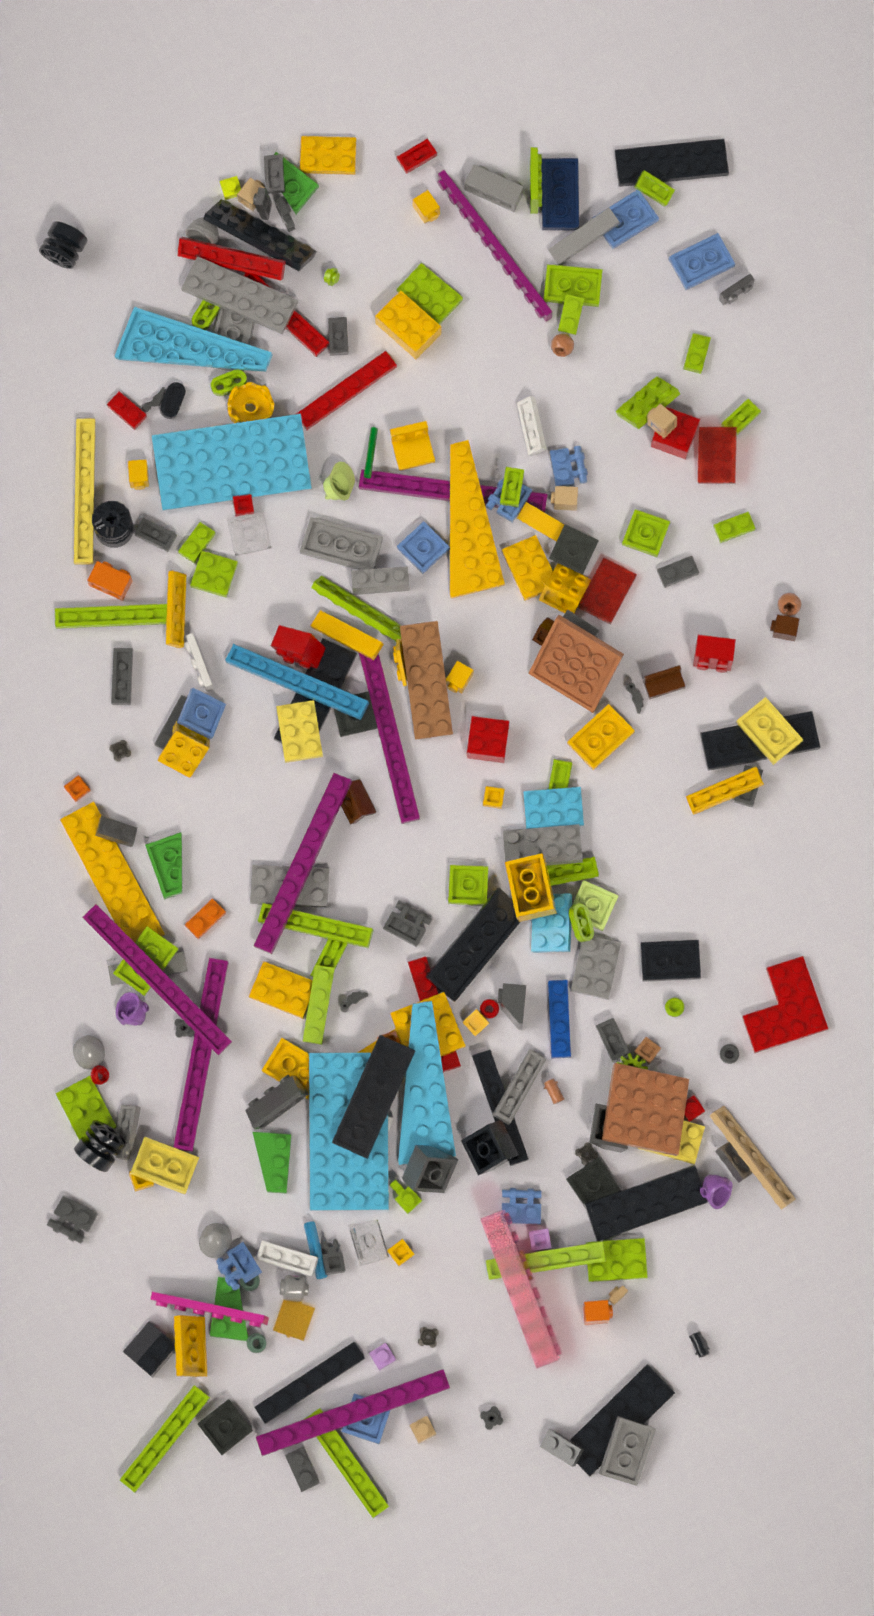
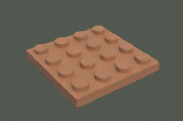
[528,615,624,713]
[602,1063,689,1156]

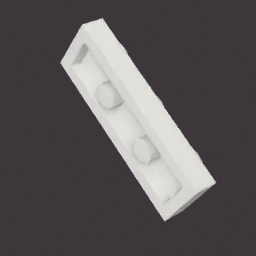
[517,396,547,456]
[184,633,213,692]
[256,1241,319,1277]

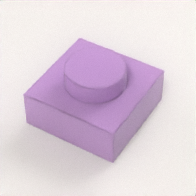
[529,1228,552,1252]
[369,1343,396,1371]

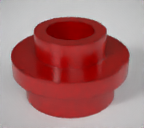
[480,999,499,1019]
[90,1065,109,1085]

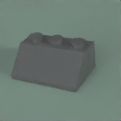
[245,1075,309,1129]

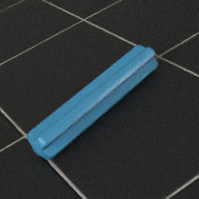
[304,1221,328,1279]

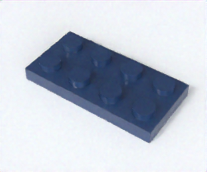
[541,158,579,230]

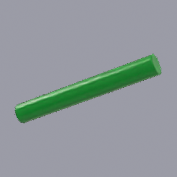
[364,427,378,478]

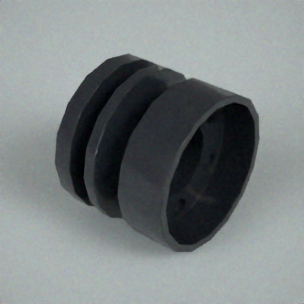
[39,221,88,269]
[92,501,134,548]
[74,1120,127,1172]

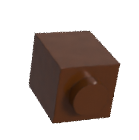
[770,614,800,642]

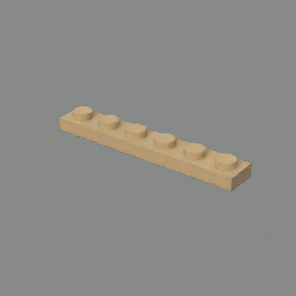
[710,1106,796,1210]

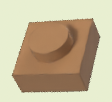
[634,1037,661,1064]

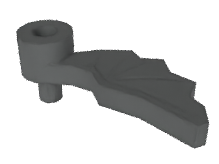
[142,387,165,412]
[626,683,644,714]
[340,991,368,1012]

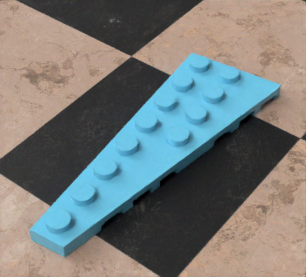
[114,307,273,372]
[398,1001,456,1165]

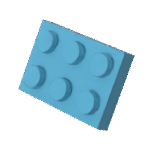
[523,787,584,829]
[531,893,572,953]

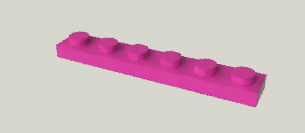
[150,1292,269,1328]

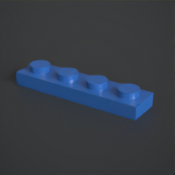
[548,980,571,1059]

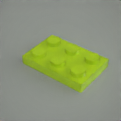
[530,147,542,214]
[397,263,463,325]
[544,264,603,307]
[615,376,680,429]
[113,926,179,996]
[55,1076,117,1140]
[586,1238,648,1282]

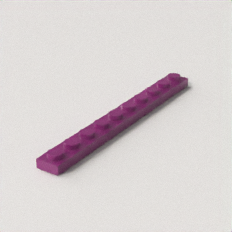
[437,170,552,322]
[359,469,548,513]
[359,653,420,824]
[254,773,352,955]
[82,904,232,1056]
[173,958,229,1152]
[256,1369,450,1456]

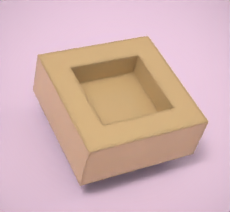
[608,1285,628,1306]

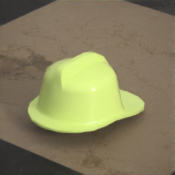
[323,462,355,501]

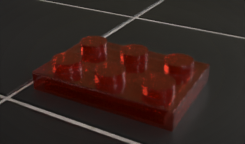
[698,427,737,484]
[577,558,637,625]

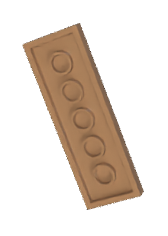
[400,621,453,740]

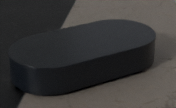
[160,382,186,419]

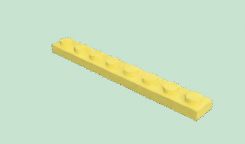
[74,419,96,565]

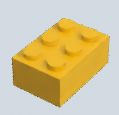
[375,290,441,360]
[505,853,557,922]

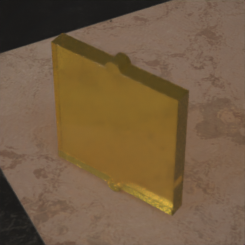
[273,1300,315,1341]

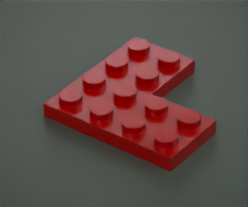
[742,956,829,1054]

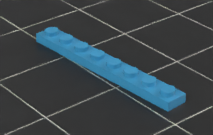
[225,644,369,720]

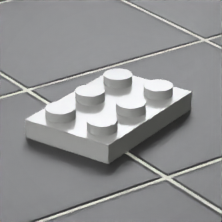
[571,937,621,1000]
[599,1416,656,1486]

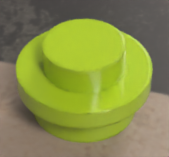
[324,267,340,286]
[665,997,684,1017]

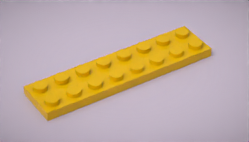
[60,801,165,943]

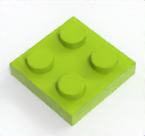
[622,509,670,557]
[190,551,238,598]
[448,865,488,906]

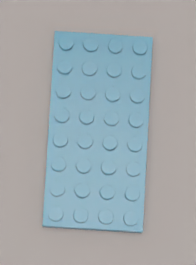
[151,414,312,510]
[309,1053,389,1211]

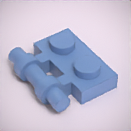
[550,446,588,487]
[485,478,532,523]
[501,1188,542,1225]
[216,1242,262,1290]

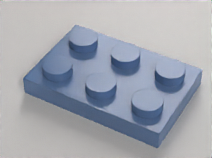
[592,190,659,249]
[669,233,735,290]

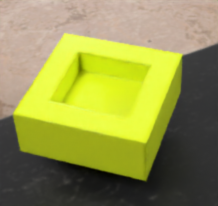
[220,176,241,200]

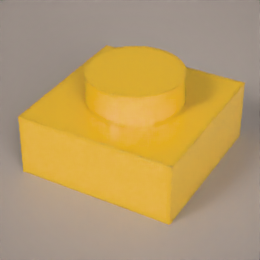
[483,786,505,809]
[462,1009,490,1036]
[129,1171,154,1192]
[387,1239,415,1267]

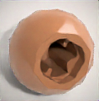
[551,333,574,357]
[777,593,802,617]

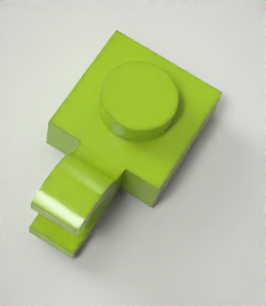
[390,1179,422,1214]

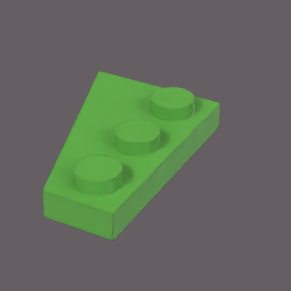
[274,152,319,215]
[145,832,182,900]
[252,1132,292,1194]
[210,1277,248,1341]

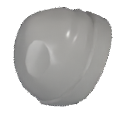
[185,217,219,244]
[73,1035,105,1070]
[199,1223,232,1258]

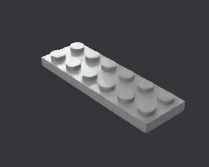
[181,256,298,334]

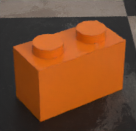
[87,561,133,601]
[583,1300,613,1325]

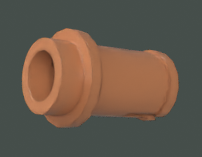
[544,1078,565,1105]

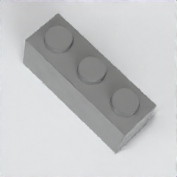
[464,164,524,212]
[351,566,409,595]

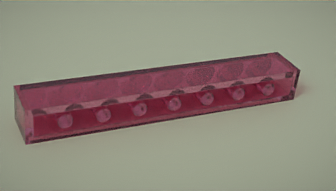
[480,1210,562,1369]

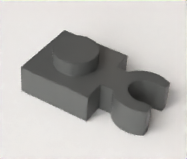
[275,197,295,232]
[322,1239,346,1275]

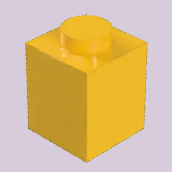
[412,190,440,223]
[128,459,149,490]
[446,661,474,694]

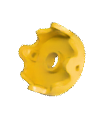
[227,382,274,423]

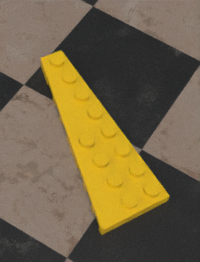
[450,440,505,599]

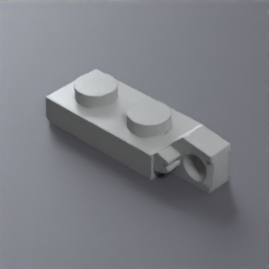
[116,1105,141,1160]

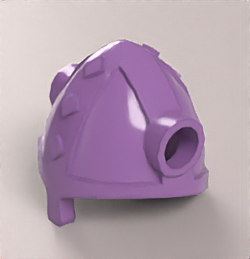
[116,992,149,1026]
[700,1174,733,1209]

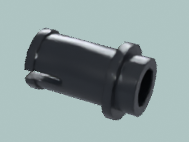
[689,1331,710,1358]

